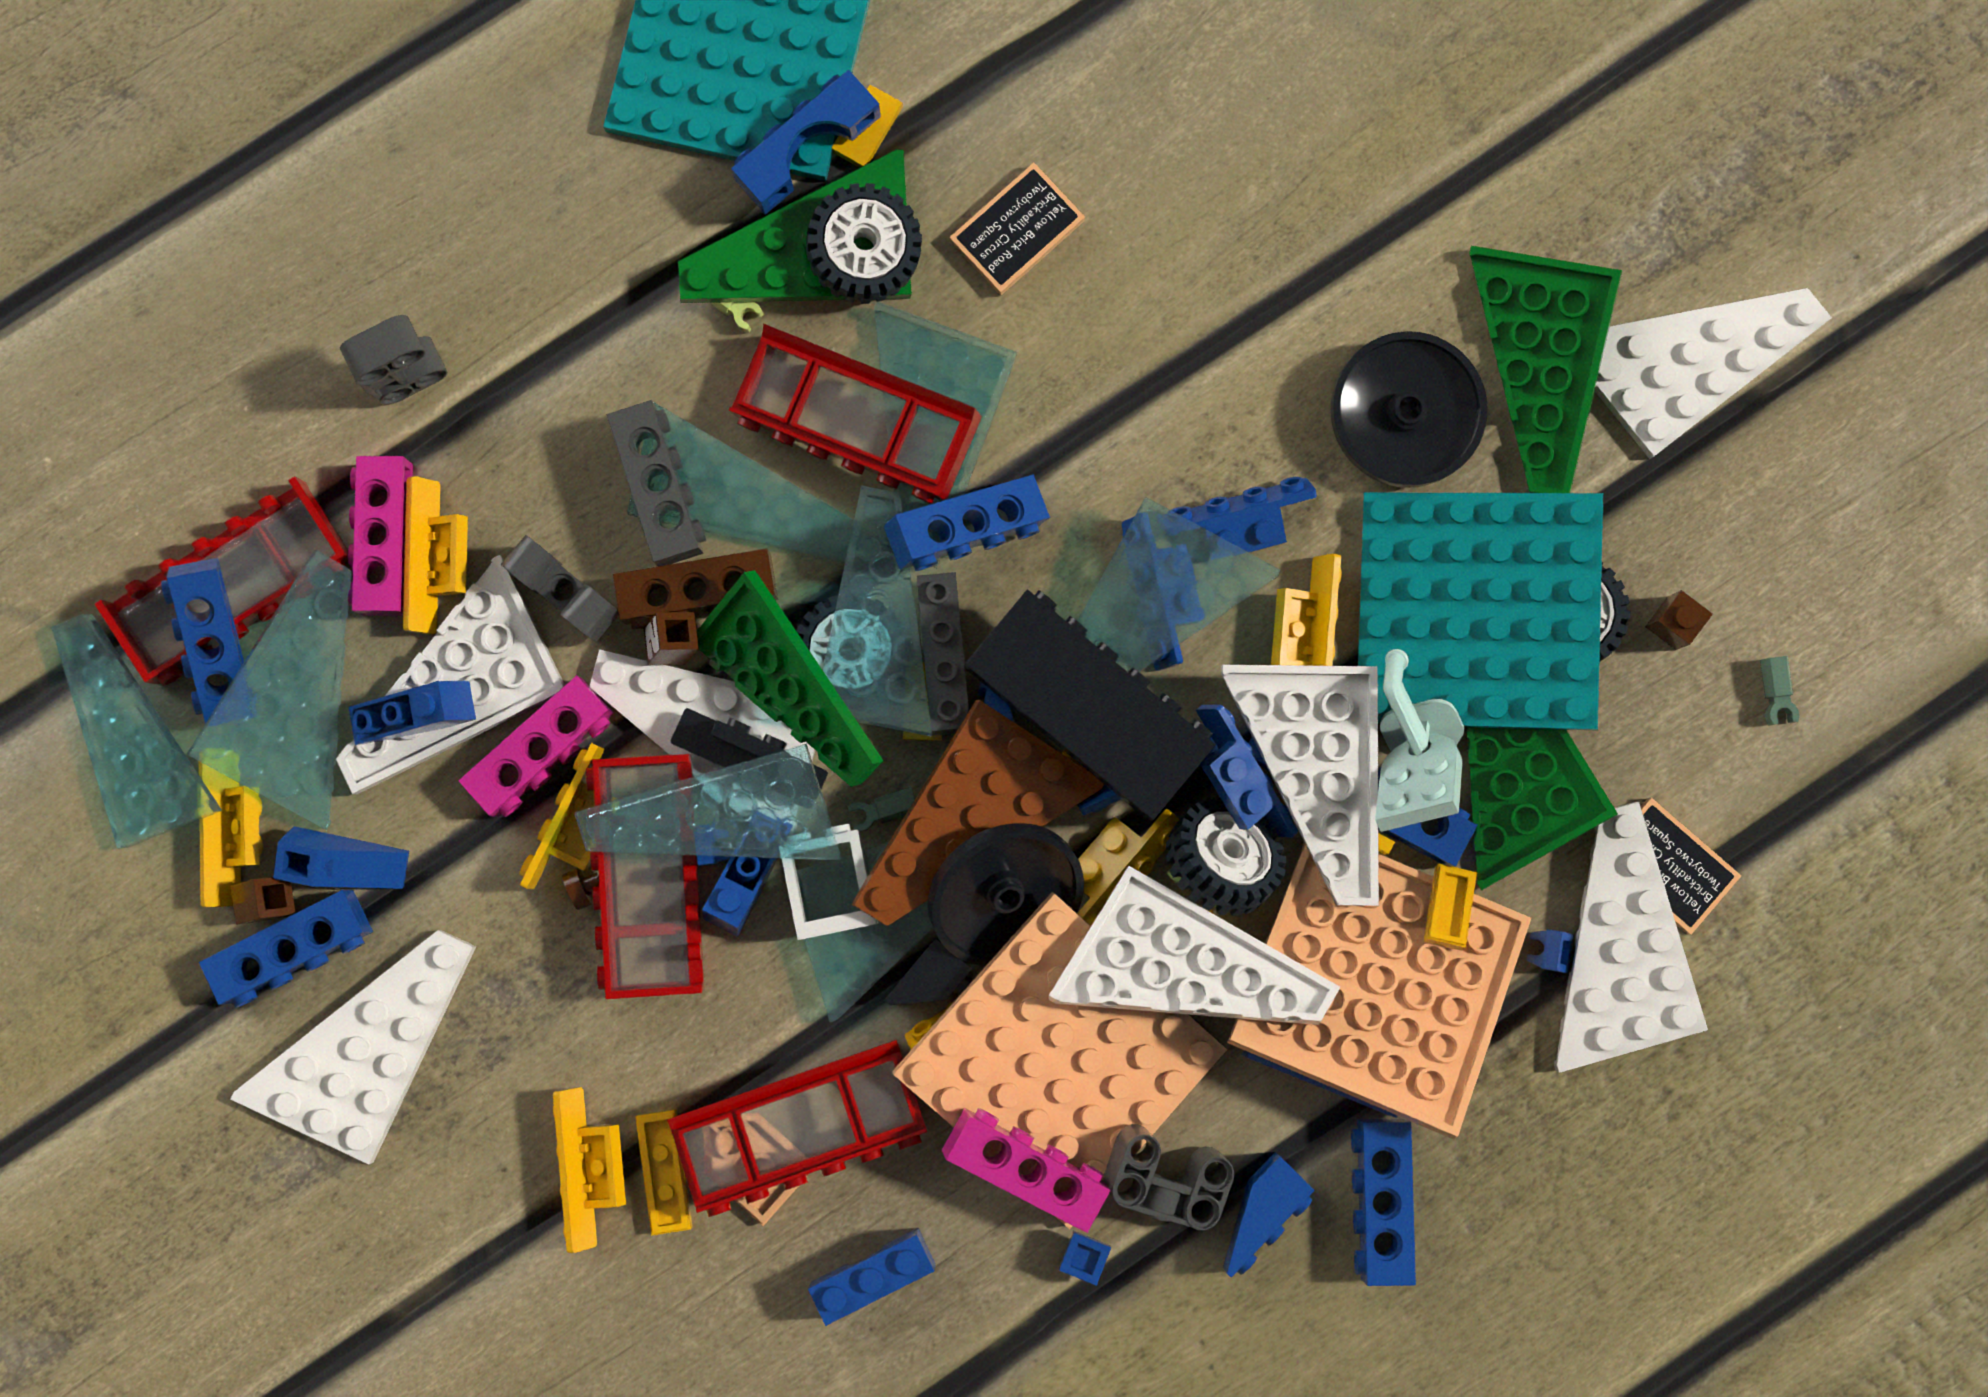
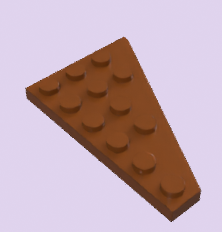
[851,700,1104,926]

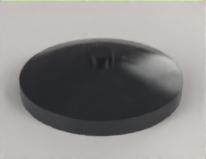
[1330,331,1488,488]
[928,823,1084,966]

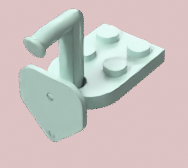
[1375,649,1464,832]

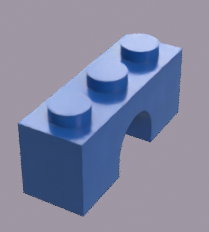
[808,1228,936,1326]

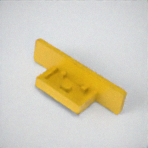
[403,476,468,634]
[1271,553,1342,666]
[519,743,622,889]
[198,750,263,907]
[1077,809,1179,926]
[553,1087,626,1253]

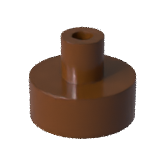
[562,868,599,910]

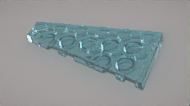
[627,402,862,564]
[823,485,932,736]
[51,614,222,849]
[574,743,841,860]

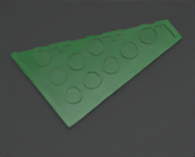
[678,150,912,303]
[1466,727,1618,891]

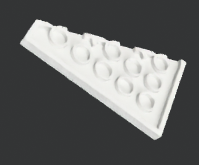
[1595,288,1832,459]
[336,555,565,795]
[590,649,815,845]
[1221,665,1379,906]
[1554,802,1708,1073]
[1049,866,1340,1025]
[231,930,476,1164]

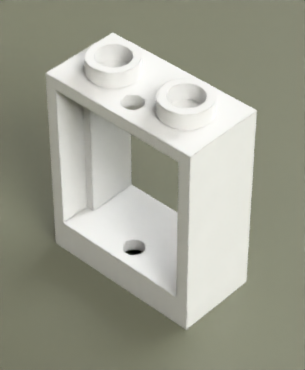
[779,824,879,940]

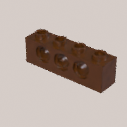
[613,548,778,629]

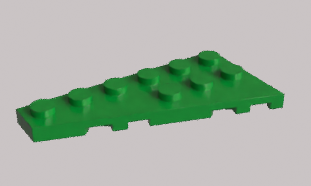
[696,570,883,787]

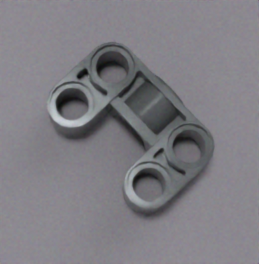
[340,315,448,405]
[500,535,619,642]
[1103,1124,1234,1230]

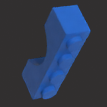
[731,69,881,215]

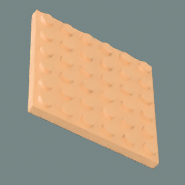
[1227,842,1531,1139]
[892,892,1227,1229]

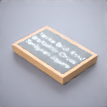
[949,162,1085,296]
[1641,798,1741,935]

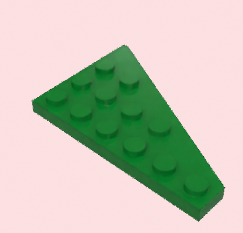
[1469,245,1622,493]

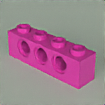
[347,456,413,616]
[458,675,614,817]
[941,1108,1111,1233]

